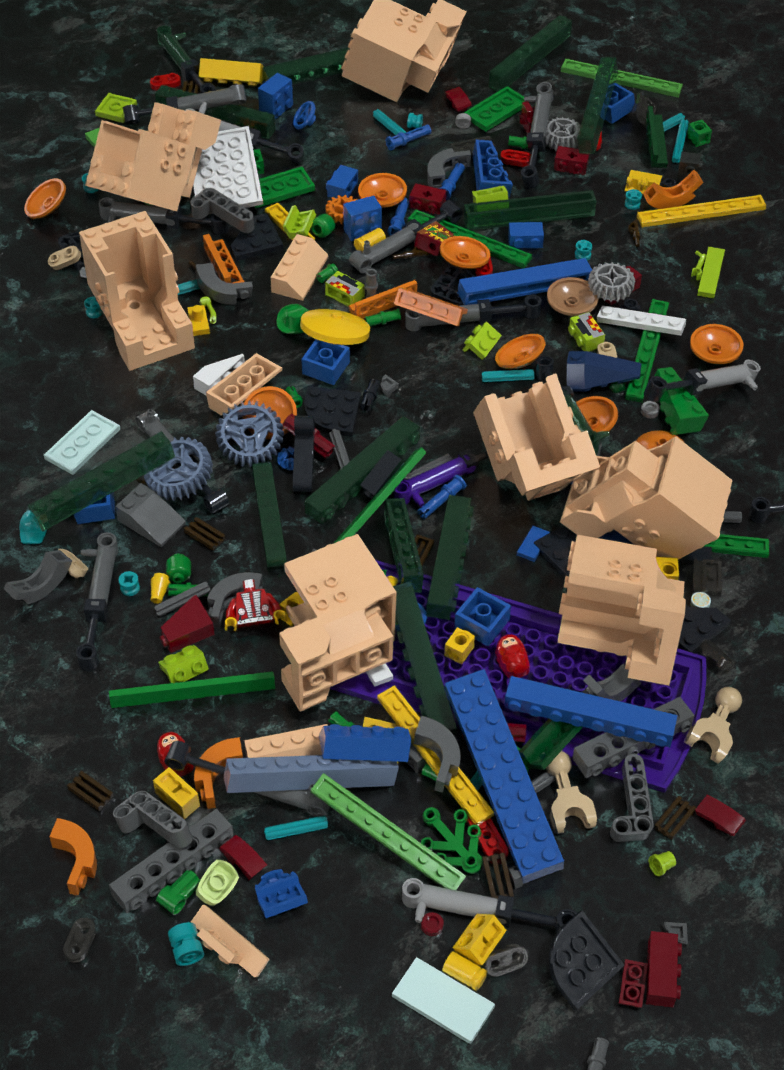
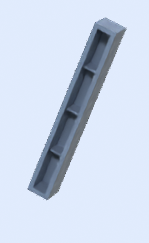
[223,755,399,793]

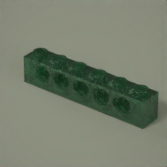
[384,498,424,594]

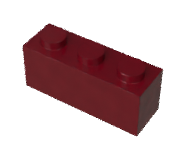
[646,931,682,1008]

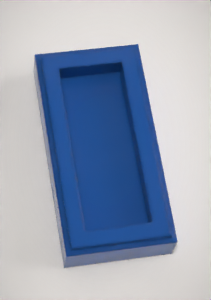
[517,526,550,562]

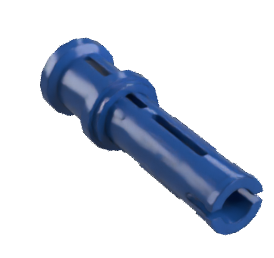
[386,124,431,151]
[439,163,465,200]
[387,198,409,236]
[417,475,467,519]

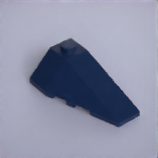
[567,351,642,392]

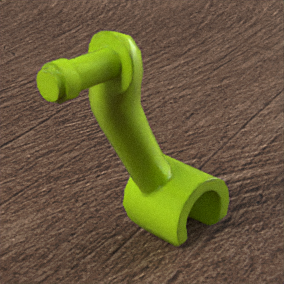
[691,251,706,281]
[199,296,216,324]

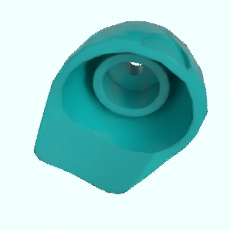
[19,509,48,544]

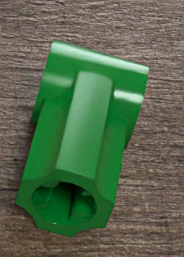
[156,870,200,915]

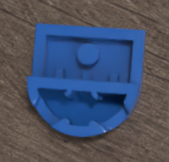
[255,869,308,918]

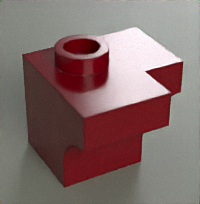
[519,101,535,134]

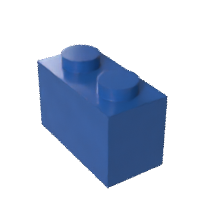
[326,165,358,198]
[508,222,544,248]

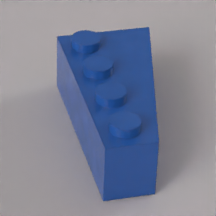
[472,140,513,199]

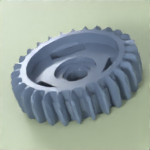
[215,400,284,468]
[143,437,213,501]

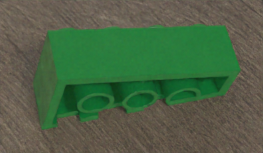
[654,367,709,435]

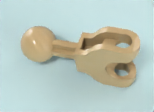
[684,687,742,764]
[546,751,597,834]

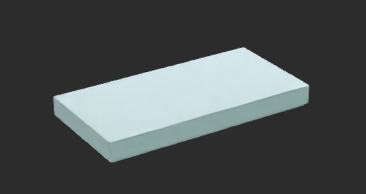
[44,410,120,475]
[392,957,495,1045]

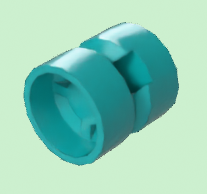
[168,922,204,966]

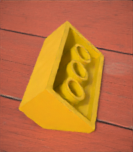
[199,58,265,87]

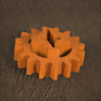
[326,195,358,224]

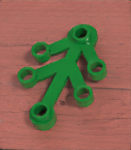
[421,807,483,874]

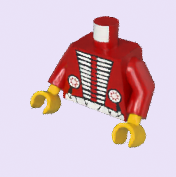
[225,579,287,631]

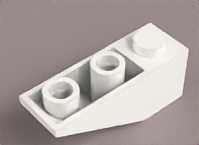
[193,354,245,396]

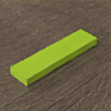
[697,247,725,299]

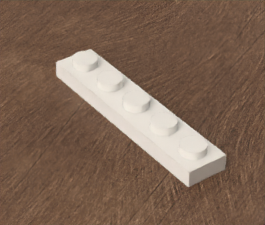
[597,306,686,336]

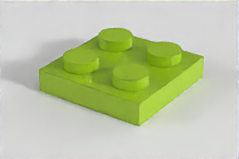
[95,93,137,123]

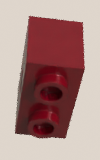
[554,146,590,175]
[409,183,446,215]

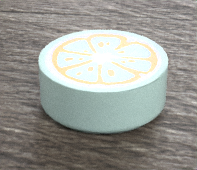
[690,592,711,608]

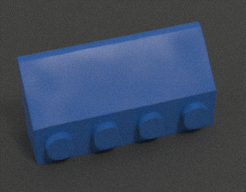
[319,724,411,762]

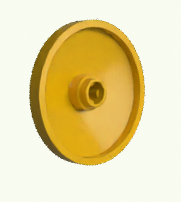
[300,309,370,345]

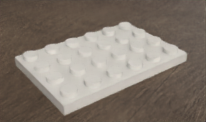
[193,126,263,214]

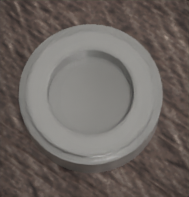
[455,113,471,128]
[641,401,660,419]

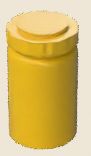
[354,228,386,251]
[442,951,487,991]

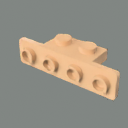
[191,905,269,977]

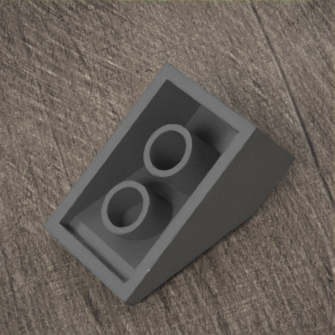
[115,483,186,547]

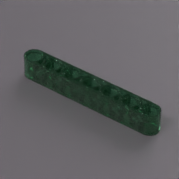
[252,462,287,568]

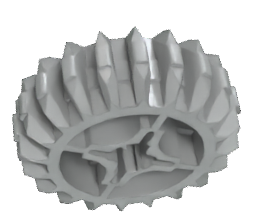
[545,117,584,151]
[588,262,635,302]

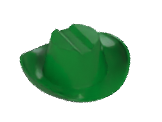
[277,304,309,334]

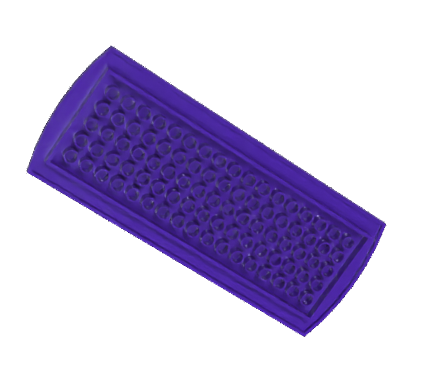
[330,560,706,793]

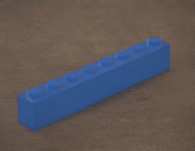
[458,258,592,305]
[504,676,678,747]

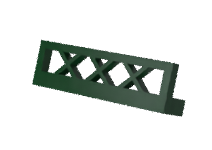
[645,106,668,168]
[519,719,582,770]

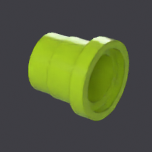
[649,851,676,876]

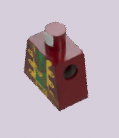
[414,221,454,256]

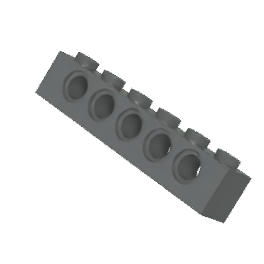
[572,697,694,778]
[109,808,233,913]

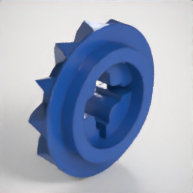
[277,446,294,470]

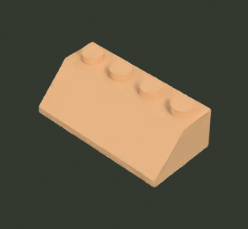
[271,234,328,301]
[206,353,282,415]
[244,724,328,758]

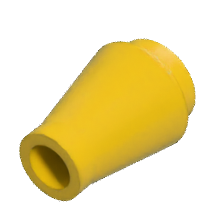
[151,573,170,604]

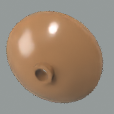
[547,277,598,316]

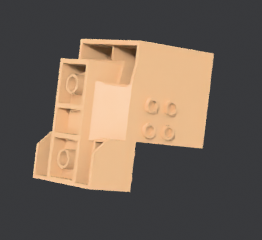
[341,0,467,102]
[85,102,221,211]
[79,211,195,371]
[473,374,600,501]
[560,436,732,560]
[280,534,396,711]
[557,535,686,685]

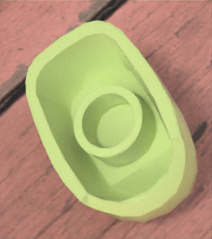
[196,860,239,906]

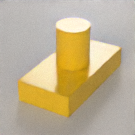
[187,305,210,336]

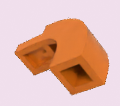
[643,170,703,209]
[194,737,243,809]
[50,818,97,895]

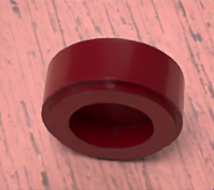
[421,912,444,936]

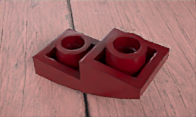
[445,87,472,111]
[695,794,746,837]
[219,835,267,880]
[619,959,648,1008]

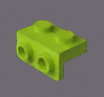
[283,205,316,239]
[462,321,502,360]
[158,645,209,683]

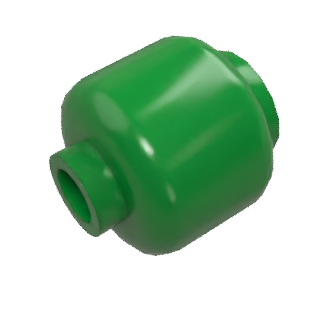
[311,214,335,238]
[166,554,191,584]

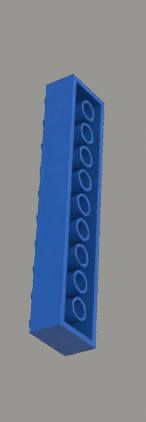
[445,669,564,884]

